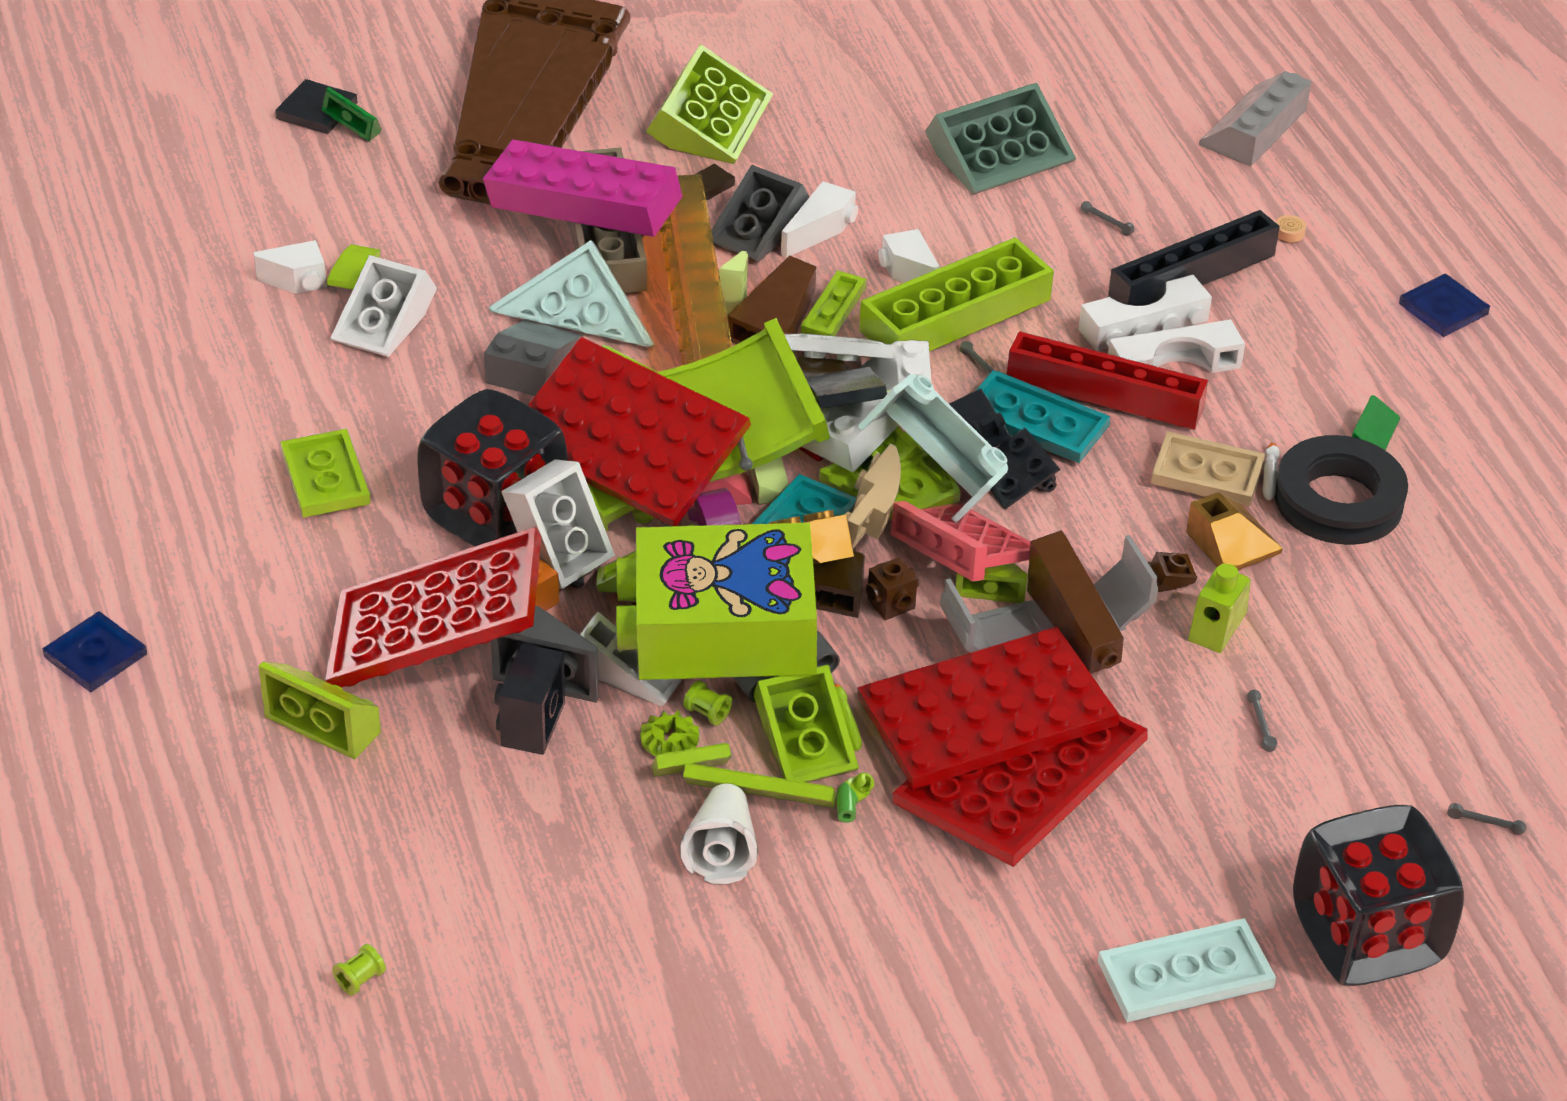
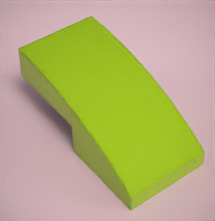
[327,244,381,290]

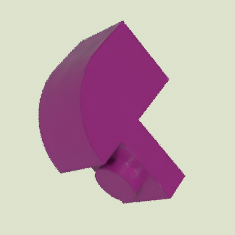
[687,488,741,526]

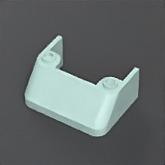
[858,374,1008,523]

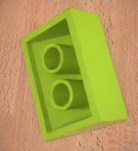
[258,661,381,760]

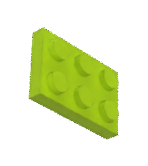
[280,428,371,518]

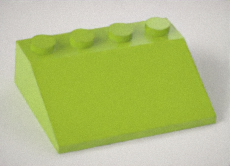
[646,44,773,164]

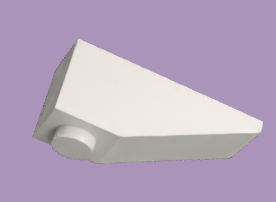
[781,181,858,258]
[578,612,682,706]

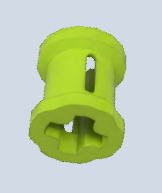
[683,680,732,726]
[332,943,386,996]

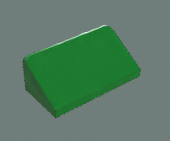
[321,87,381,142]
[1352,395,1401,451]

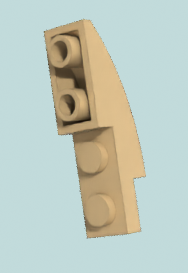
[846,443,901,549]

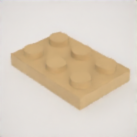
[1151,431,1265,507]

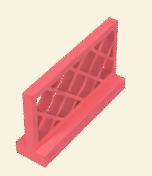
[891,501,1030,582]

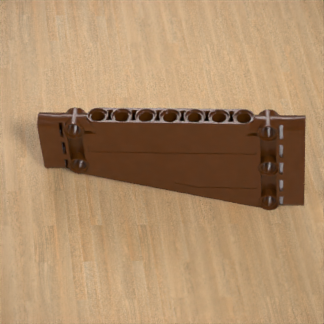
[438,0,631,205]

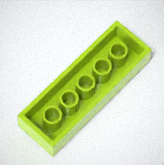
[859,237,1054,352]

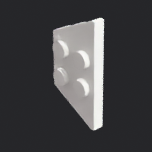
[784,333,894,361]

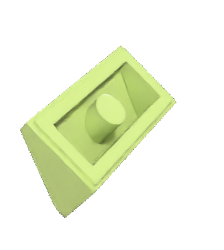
[718,251,748,320]
[750,457,789,504]

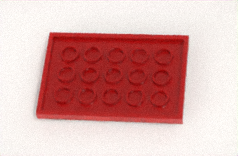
[528,337,751,526]
[325,527,542,688]
[857,626,1119,789]
[892,715,1148,867]

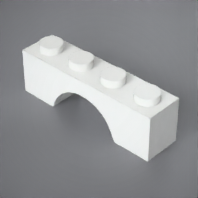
[1078,275,1212,352]
[1108,319,1245,373]

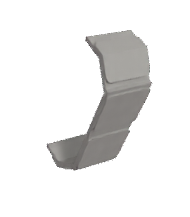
[940,535,1158,652]

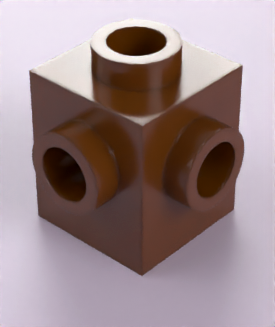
[866,557,919,621]

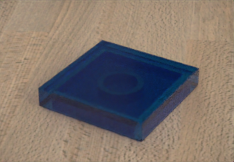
[1399,273,1490,337]
[42,611,147,693]

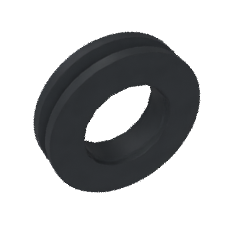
[1275,435,1408,545]

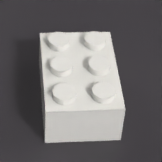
[502,459,615,589]

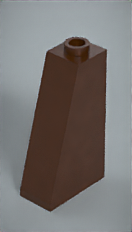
[727,255,817,344]
[1027,530,1124,673]

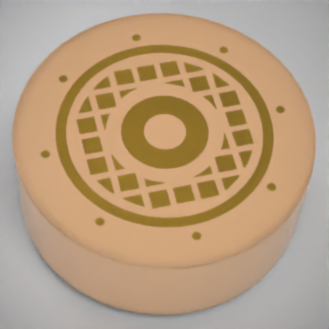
[1276,215,1306,243]

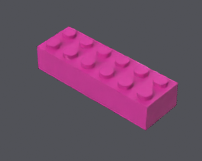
[483,139,683,237]

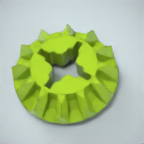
[640,710,699,756]

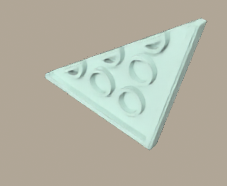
[489,241,656,348]

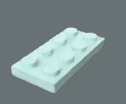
[1098,918,1276,1022]

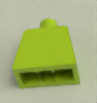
[1188,564,1251,654]

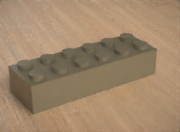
[569,147,647,293]

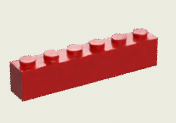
[1007,331,1209,430]

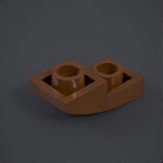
[1119,552,1197,592]

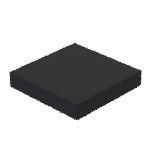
[275,79,358,134]

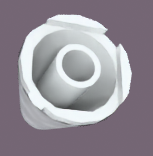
[680,784,758,884]

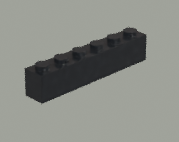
[1108,210,1280,306]

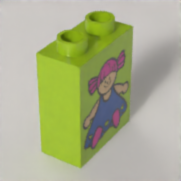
[616,523,817,680]

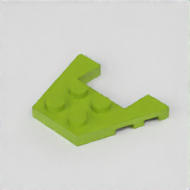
[819,432,960,520]

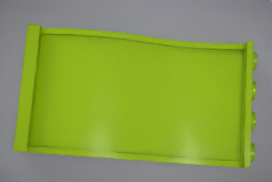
[588,318,830,531]

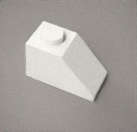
[878,229,940,283]
[253,240,327,294]

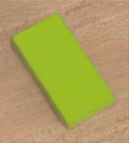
[651,743,731,777]

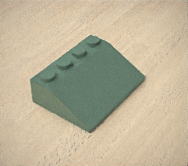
[925,82,1076,195]

